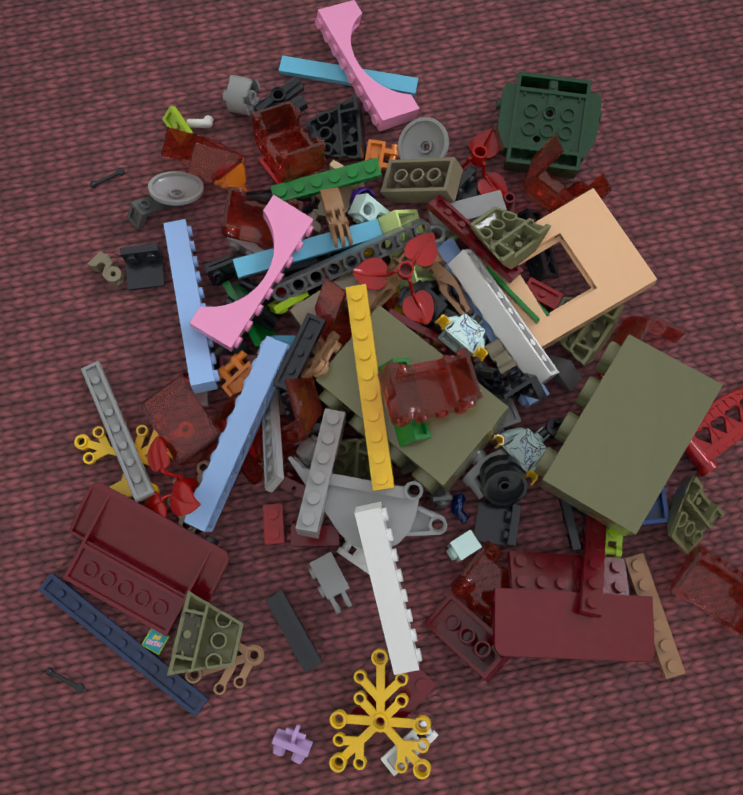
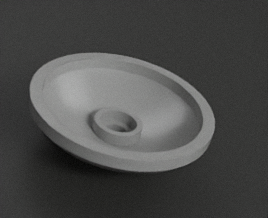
[398,117,449,159]
[148,171,204,206]

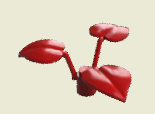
[461,128,508,198]
[353,233,437,325]
[144,436,201,518]

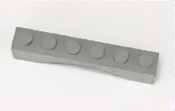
[296,408,346,539]

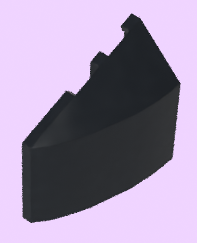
[307,93,366,159]

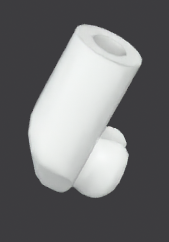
[186,115,214,128]

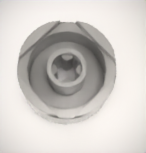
[223,75,260,116]

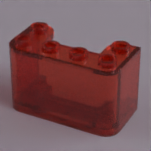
[251,101,326,182]
[377,348,483,428]

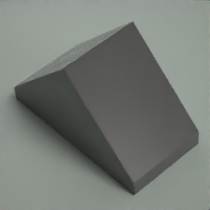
[550,355,582,393]

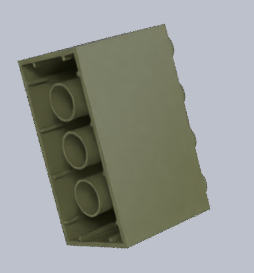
[316,305,509,495]
[534,334,723,536]

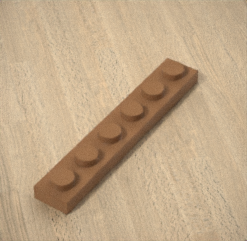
[624,553,685,679]

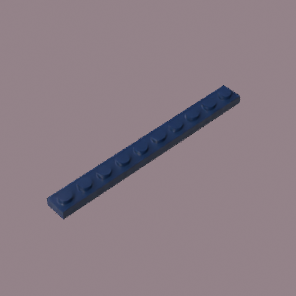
[38,573,209,717]

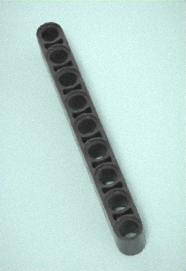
[272,218,431,302]

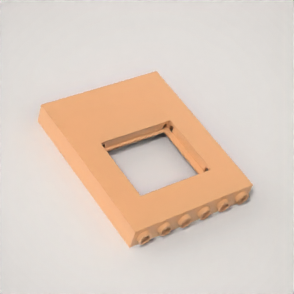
[478,188,657,350]

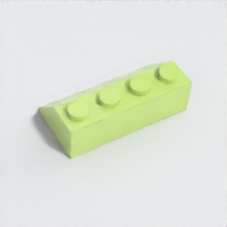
[378,209,436,289]

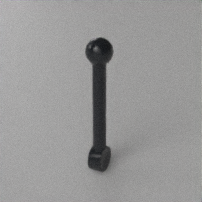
[90,168,125,188]
[45,667,84,692]

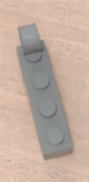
[428,190,507,247]

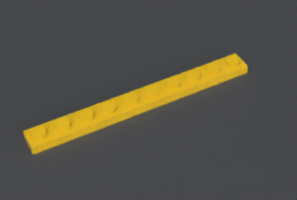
[346,284,395,491]

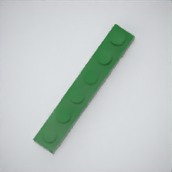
[270,158,382,203]

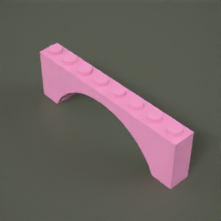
[315,0,420,132]
[190,195,314,352]

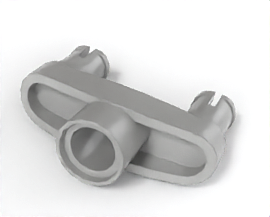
[462,448,509,500]

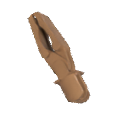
[320,187,353,248]
[367,248,416,314]
[427,250,474,316]

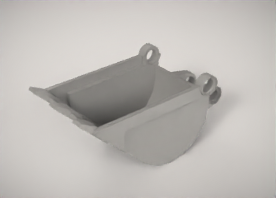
[288,456,447,549]

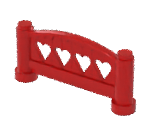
[684,388,743,477]

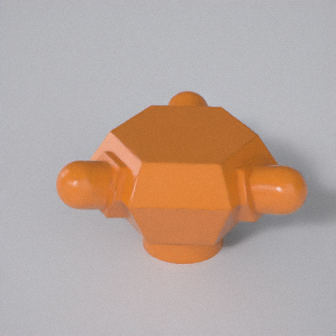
[213,155,248,194]

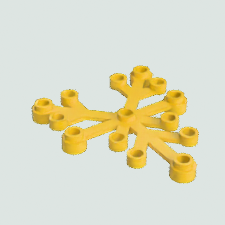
[74,416,195,503]
[329,648,431,779]

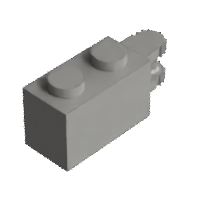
[308,552,352,614]

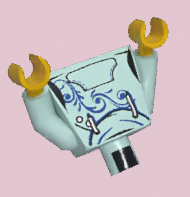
[435,314,488,362]
[490,427,550,485]

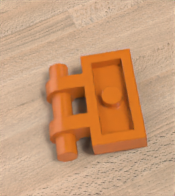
[365,139,399,171]
[218,350,252,401]

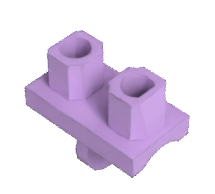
[272,724,313,764]

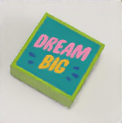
[141,628,171,655]

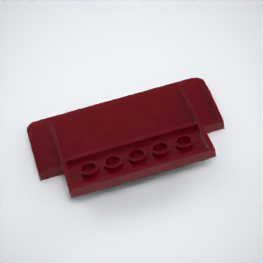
[63,483,229,636]
[492,551,655,662]

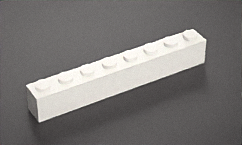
[448,249,560,386]
[354,502,422,675]

